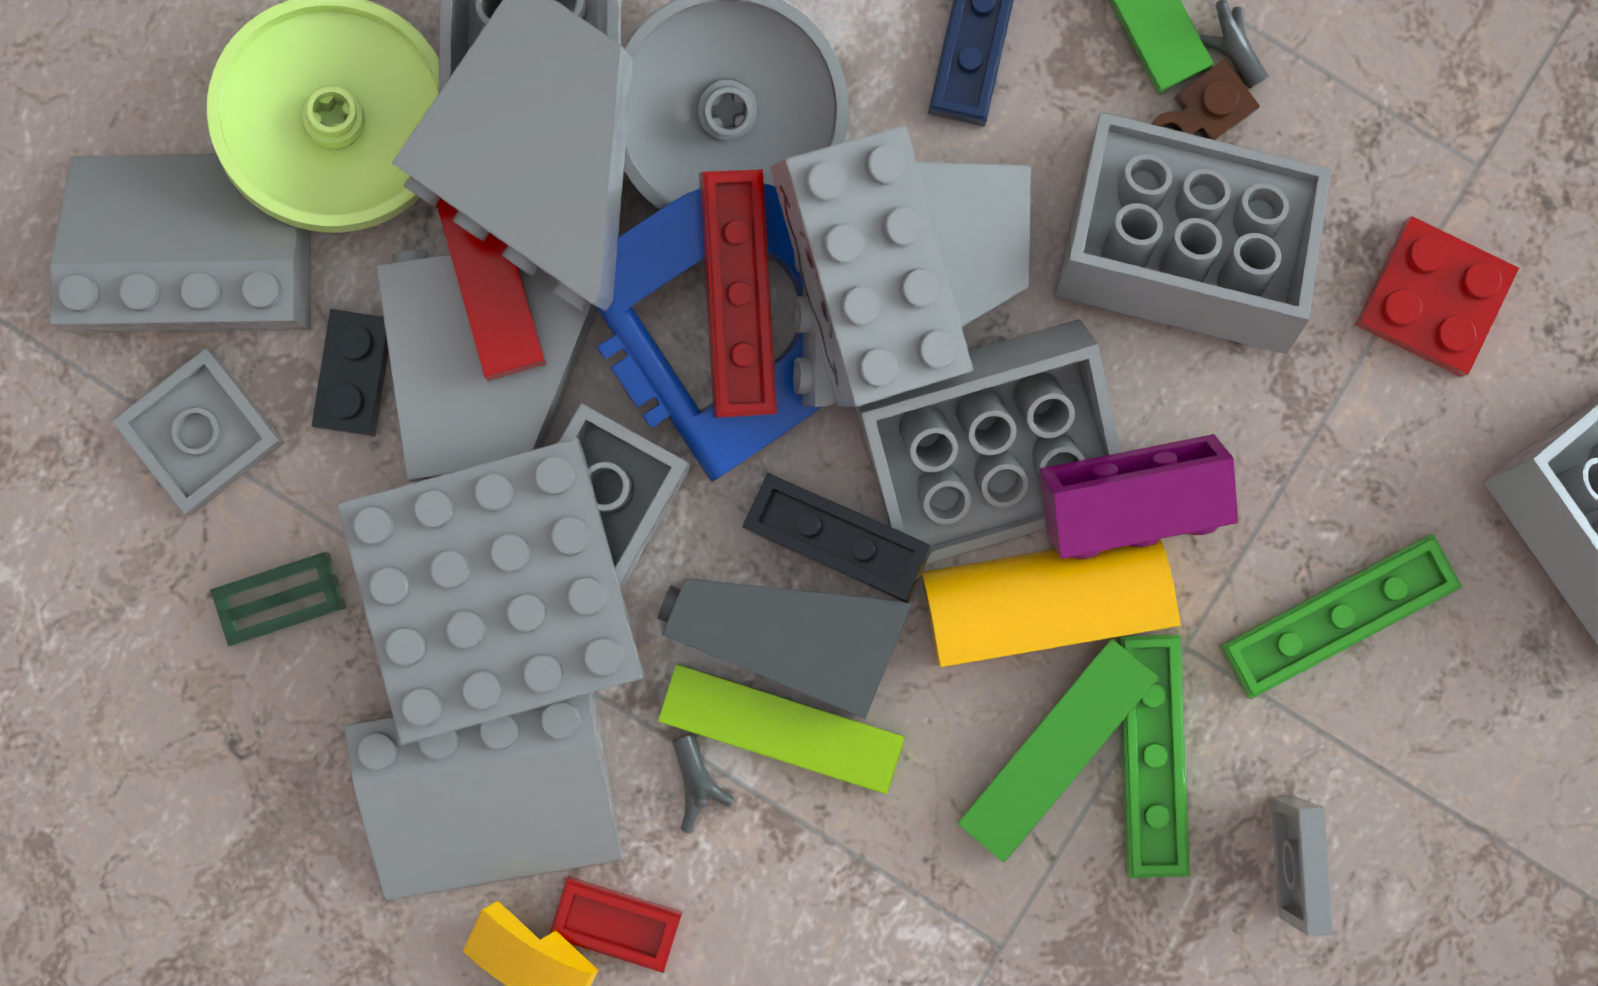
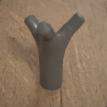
[1200,0,1269,89]
[672,734,734,833]

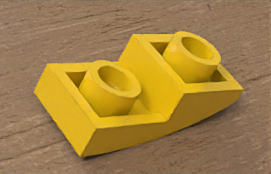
[463,901,598,986]

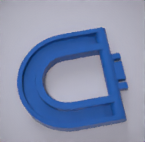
[595,183,821,481]

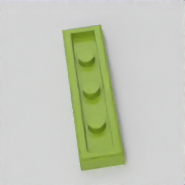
[658,663,905,795]

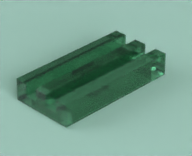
[210,552,347,647]

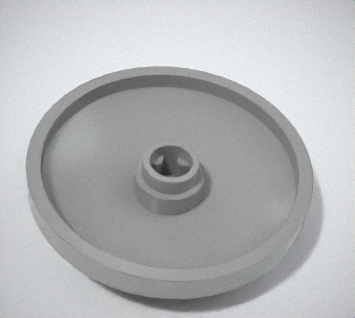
[624,0,849,210]

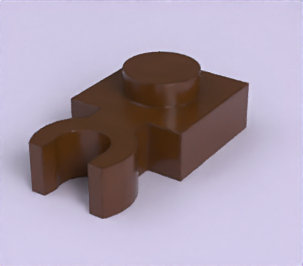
[1152,59,1260,140]

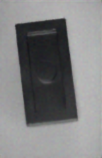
[311,309,389,437]

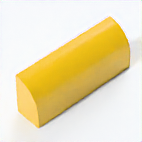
[921,539,1181,667]

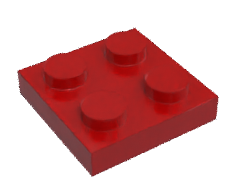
[1355,216,1519,377]

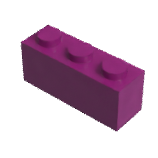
[1039,434,1238,559]

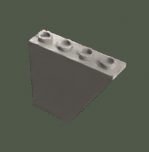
[392,0,633,311]
[793,162,1031,407]
[376,235,619,482]

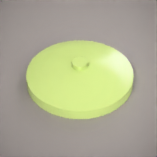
[207,0,439,233]

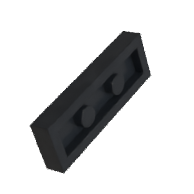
[742,473,933,603]

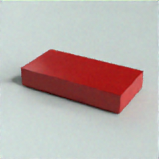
[549,876,682,973]

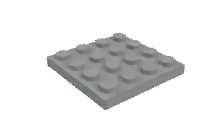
[337,438,645,745]

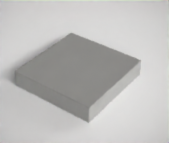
[111,348,284,516]
[1270,796,1333,936]

